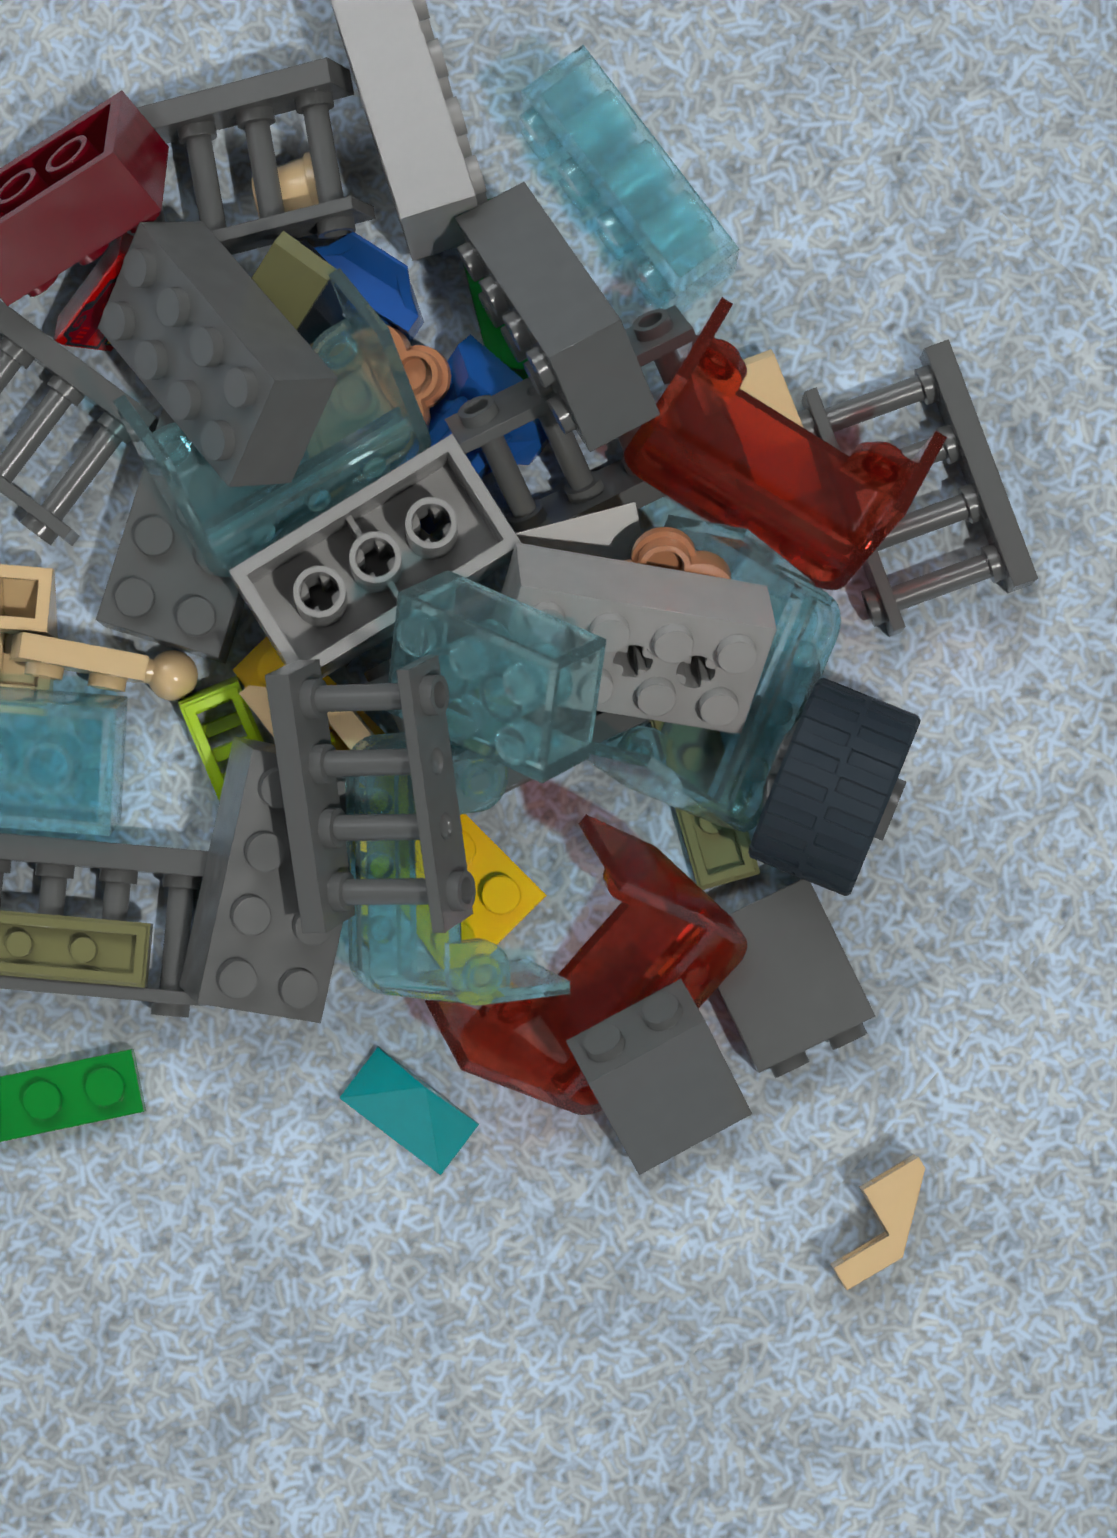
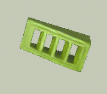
[178,676,264,801]

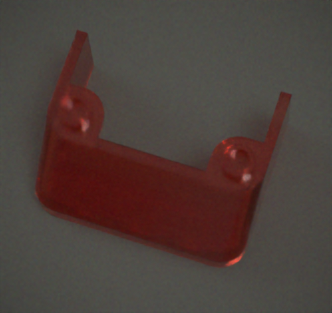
[624,297,947,590]
[425,814,747,1115]

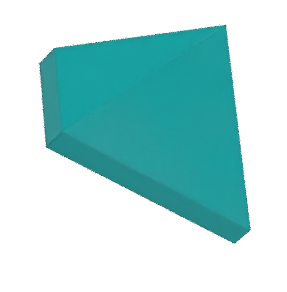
[339,1047,479,1175]

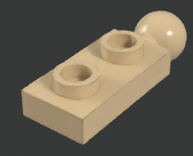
[9,632,198,701]

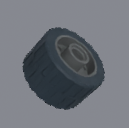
[748,677,921,896]

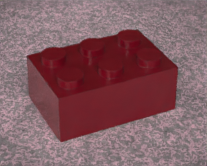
[0,90,169,306]

